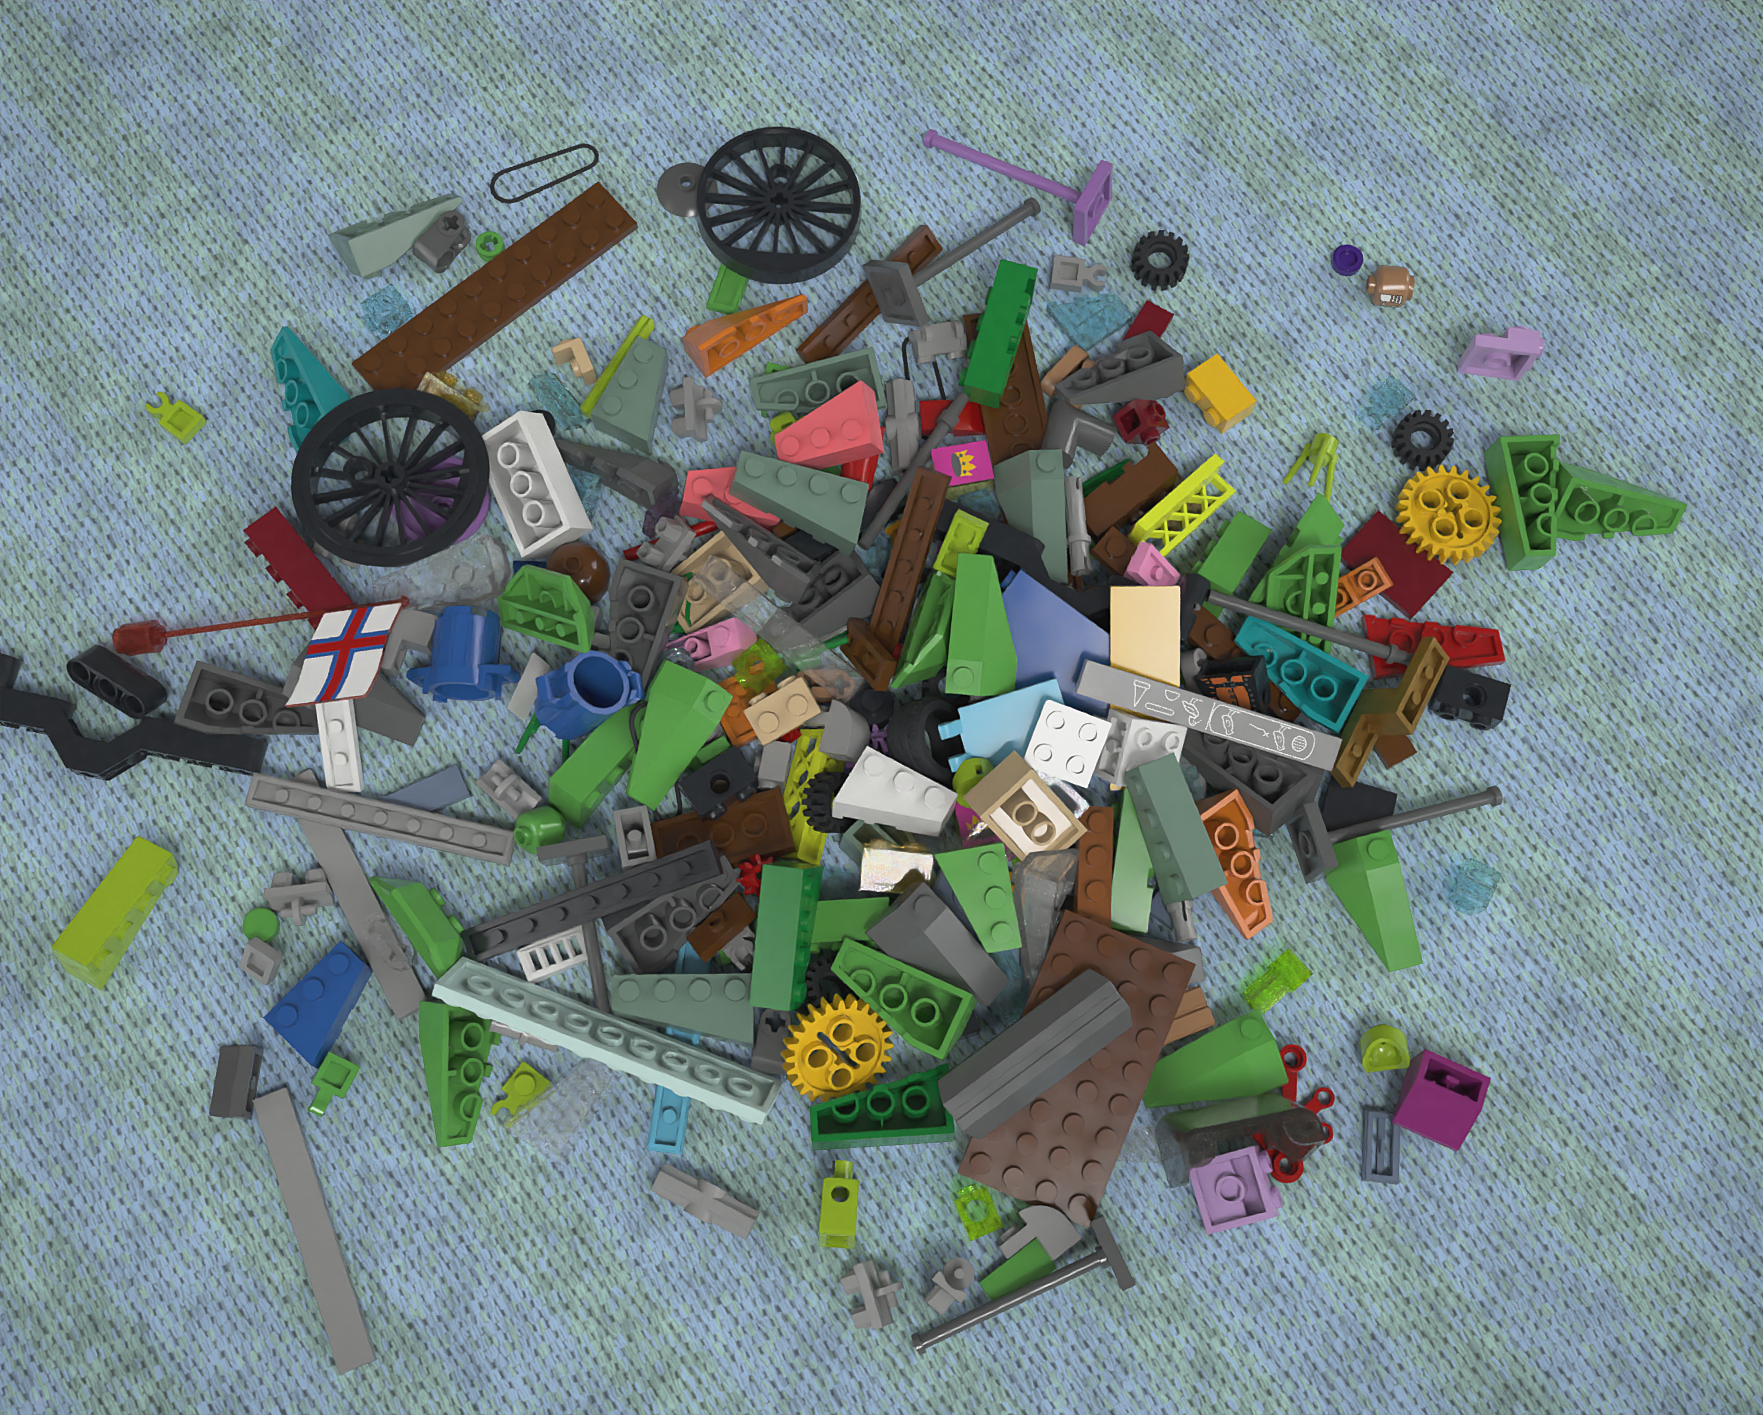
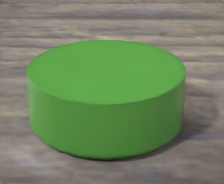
[243,908,280,943]

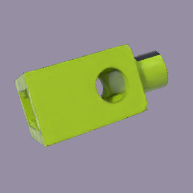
[819,1160,859,1249]

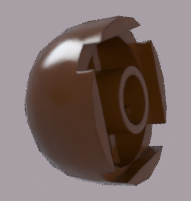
[545,541,611,605]

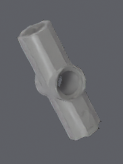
[885,378,921,477]
[651,1163,760,1240]

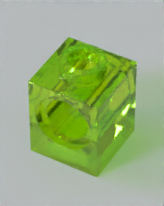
[731,637,788,694]
[952,1183,1003,1242]

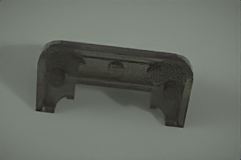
[1155,1092,1326,1189]

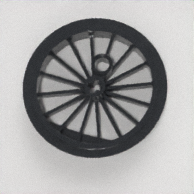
[291,388,490,567]

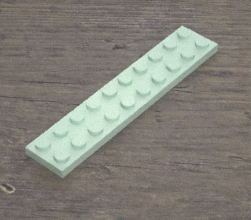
[432,957,783,1125]

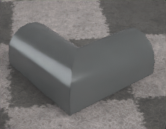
[1041,400,1116,469]

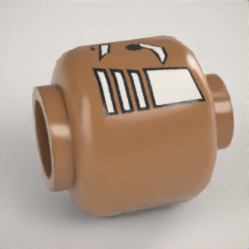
[1366,265,1415,308]

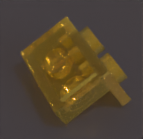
[417,370,490,423]
[859,839,933,894]

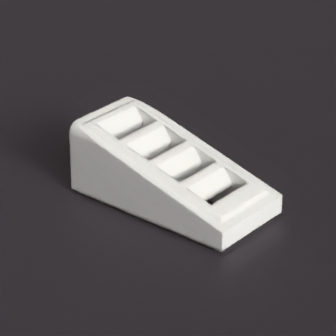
[516,926,588,984]

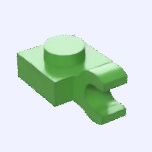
[683,735,731,772]
[307,1051,360,1117]

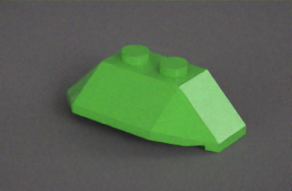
[1265,545,1342,655]
[497,564,595,653]
[890,569,956,689]
[368,876,465,980]

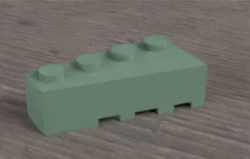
[729,450,869,557]
[1125,752,1228,905]
[612,973,755,1049]

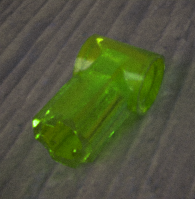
[1242,948,1313,1016]

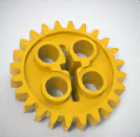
[1395,465,1502,565]
[780,994,894,1103]

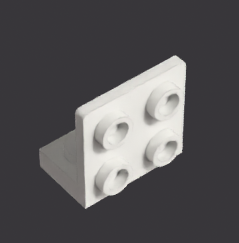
[1023,699,1112,788]
[1093,708,1187,787]

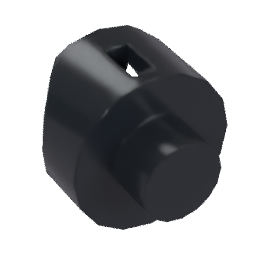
[850,682,894,731]

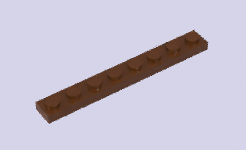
[1089,527,1301,723]

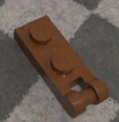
[840,617,897,691]

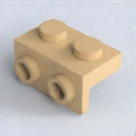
[743,675,823,746]

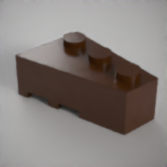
[1084,441,1179,544]

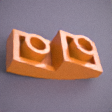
[1334,557,1393,619]

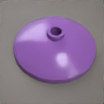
[392,457,490,546]

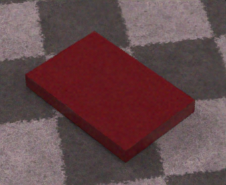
[1340,510,1454,620]

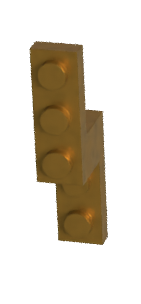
[1329,637,1450,787]

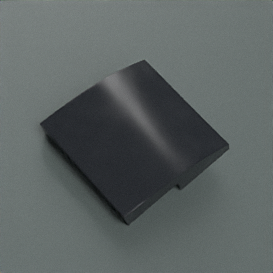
[1321,774,1398,845]

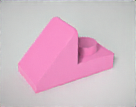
[1123,542,1181,586]

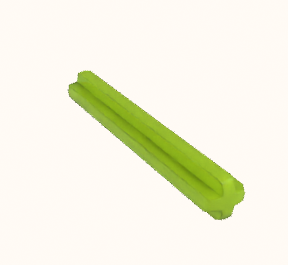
[580,315,655,419]

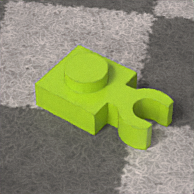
[145,391,207,445]
[490,1061,552,1127]

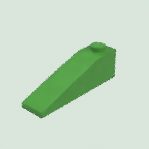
[1239,492,1345,619]
[945,553,1017,696]
[625,660,733,811]
[1325,829,1423,972]
[831,937,977,1061]
[419,999,502,1147]

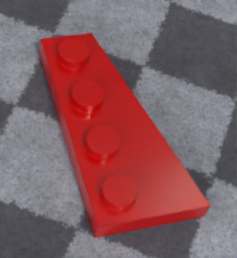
[1361,614,1506,680]

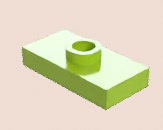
[933,509,989,579]

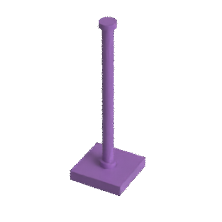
[924,129,1113,247]

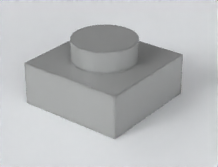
[239,937,283,986]

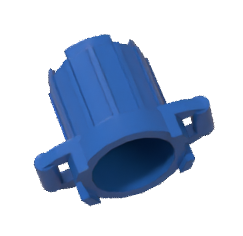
[406,606,521,703]
[535,650,645,740]

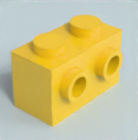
[1184,354,1257,434]

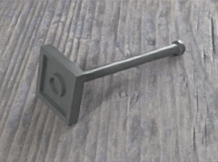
[863,197,1041,327]
[1285,785,1503,884]
[536,834,613,1014]
[911,1215,1136,1355]

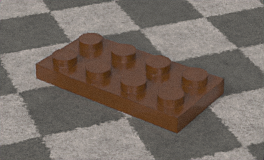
[650,787,797,869]

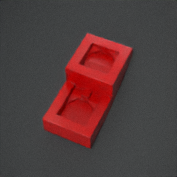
[919,400,985,437]

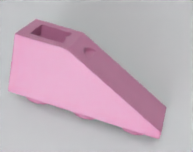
[655,617,760,673]

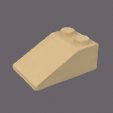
[670,530,770,635]
[963,750,1087,877]

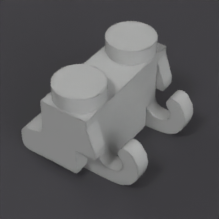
[908,320,967,364]

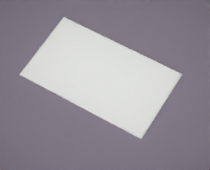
[507,652,550,722]

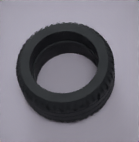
[887,696,966,785]

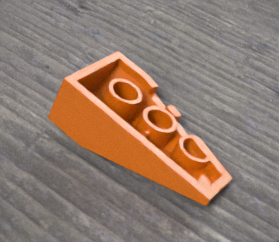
[682,294,808,378]
[1195,788,1273,940]

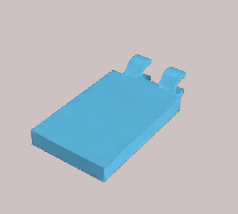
[938,678,1065,774]

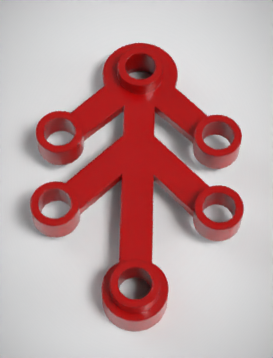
[1241,1044,1335,1183]

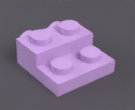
[1457,326,1544,381]
[1186,1145,1283,1235]

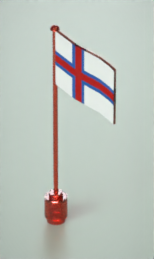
[112,595,410,708]

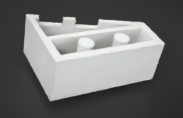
[832,746,958,837]

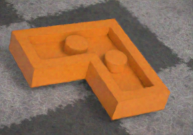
[717,661,778,749]

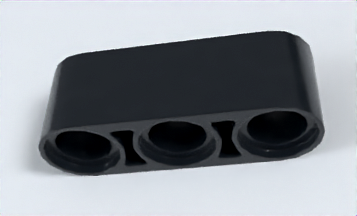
[66,645,167,719]

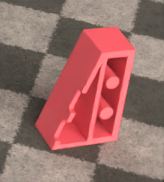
[775,380,884,470]
[679,467,780,533]

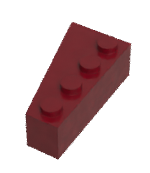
[243,506,358,631]

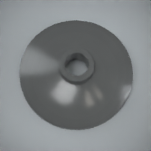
[657,162,718,217]

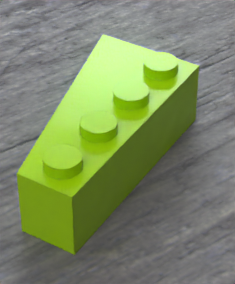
[51,836,179,991]

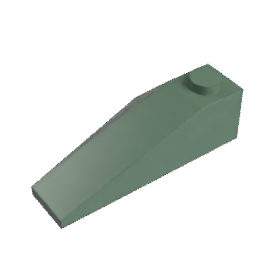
[328,194,462,279]
[749,347,888,413]
[994,449,1068,586]

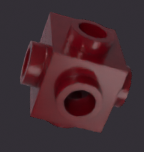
[1112,399,1170,446]

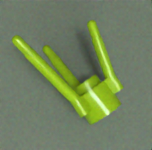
[1282,433,1339,503]

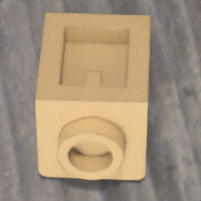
[551,337,597,386]

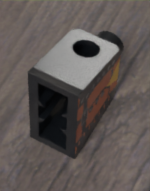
[1195,655,1271,714]

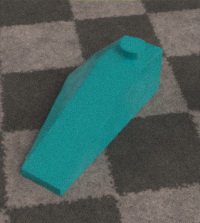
[270,326,351,453]
[1234,616,1369,734]

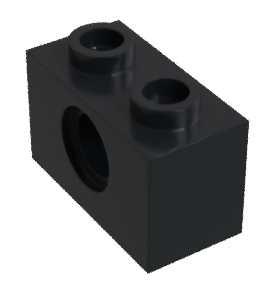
[1429,665,1511,731]
[678,746,759,823]

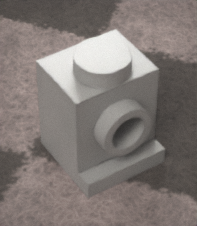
[753,739,793,791]

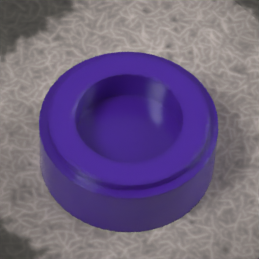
[1331,244,1364,276]

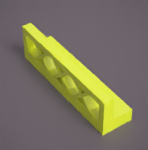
[1128,453,1236,558]
[775,729,846,865]

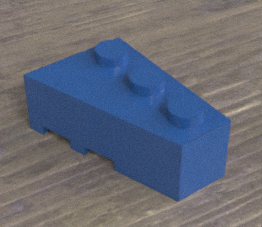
[263,941,373,1069]

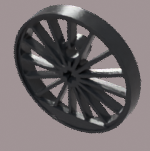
[696,127,862,284]

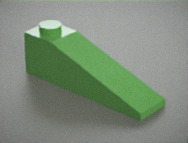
[1554,461,1688,541]
[1142,1009,1289,1109]

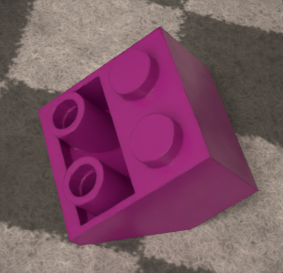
[1391,1049,1491,1152]

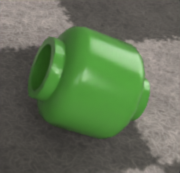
[514,805,566,854]

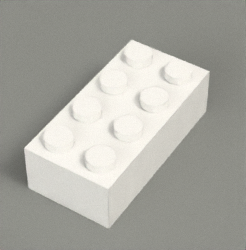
[482,410,593,559]

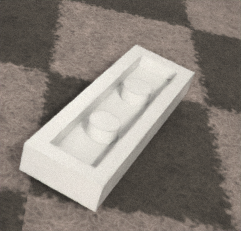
[315,699,364,793]

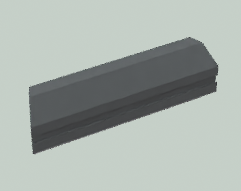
[937,968,1132,1140]

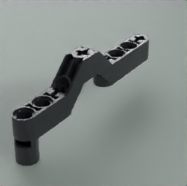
[933,498,1211,645]
[0,653,268,781]

